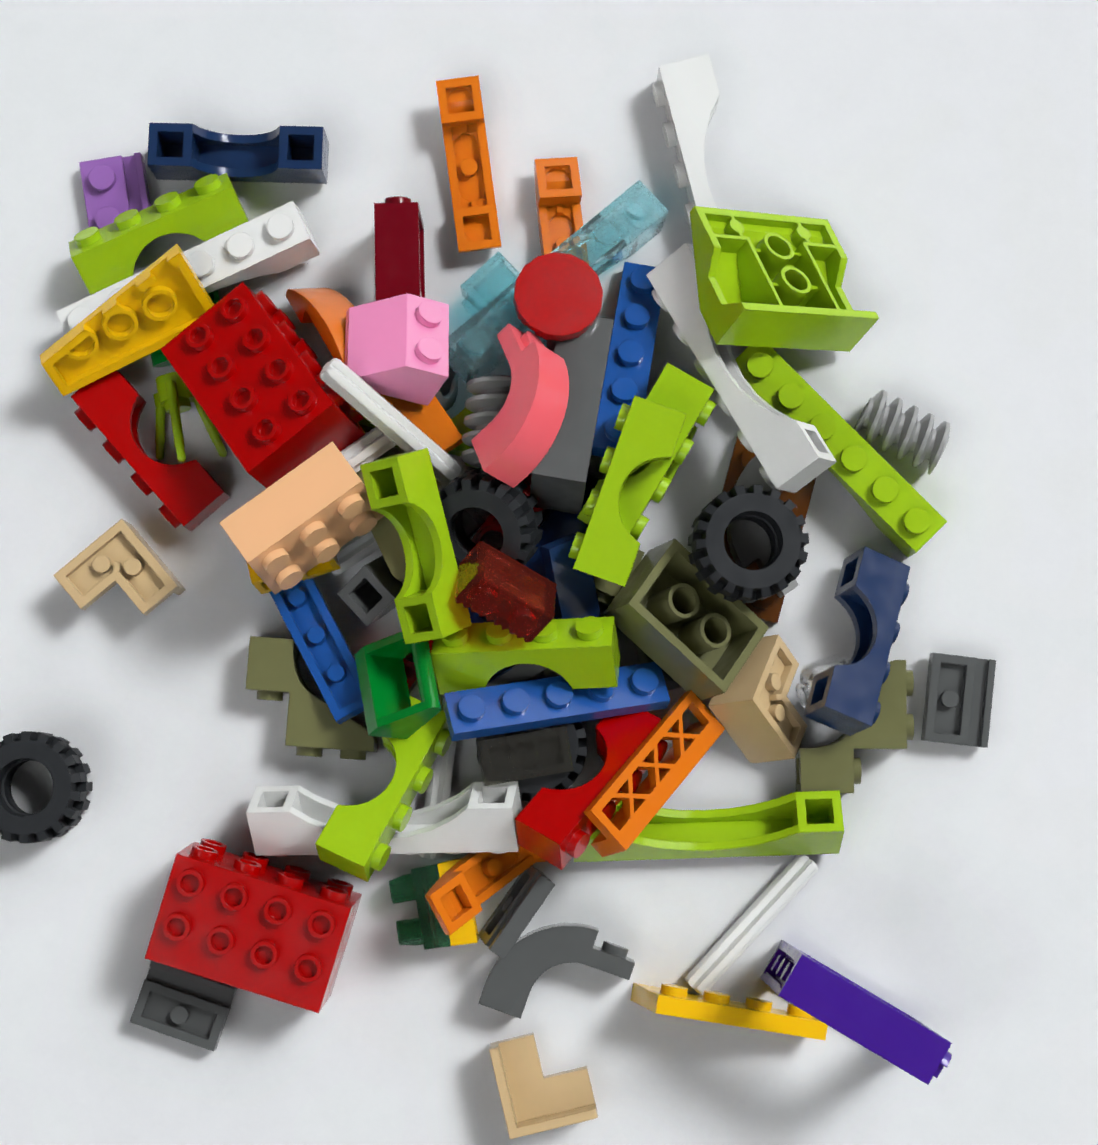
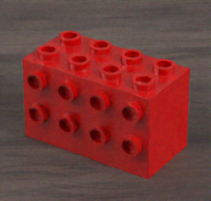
[161,282,366,488]
[145,838,362,1013]

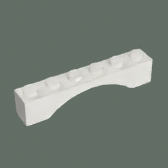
[652,54,720,229]
[56,201,320,334]
[646,243,837,493]
[246,781,522,857]

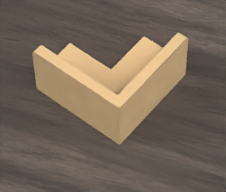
[53,519,186,616]
[708,634,807,763]
[489,1033,598,1139]

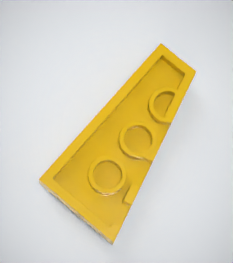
[40,243,214,397]
[630,983,828,1040]

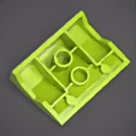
[690,206,879,352]

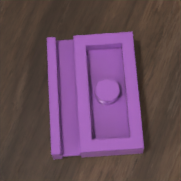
[79,152,151,229]

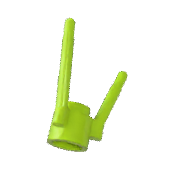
[153,372,227,462]

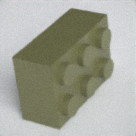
[603,539,769,700]

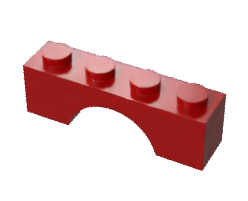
[70,370,230,532]
[515,711,668,870]

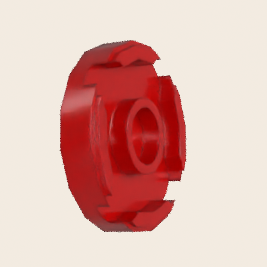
[513,252,603,341]

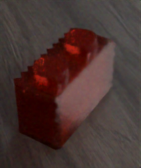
[455,541,557,642]

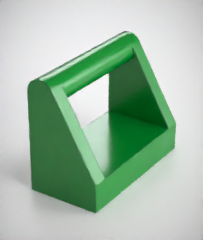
[354,631,441,739]

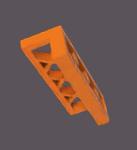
[583,690,725,857]

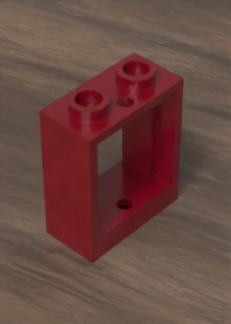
[374,196,425,301]

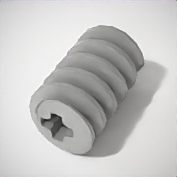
[461,375,511,469]
[854,390,950,475]

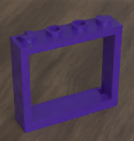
[760,940,952,1085]

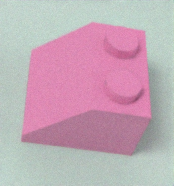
[344,293,449,406]

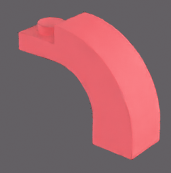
[471,323,569,488]

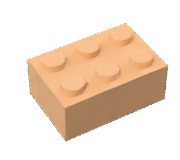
[219,441,384,595]

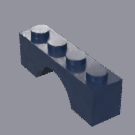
[147,123,329,184]
[804,546,910,736]

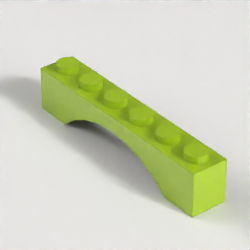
[735,346,947,558]
[574,790,844,862]

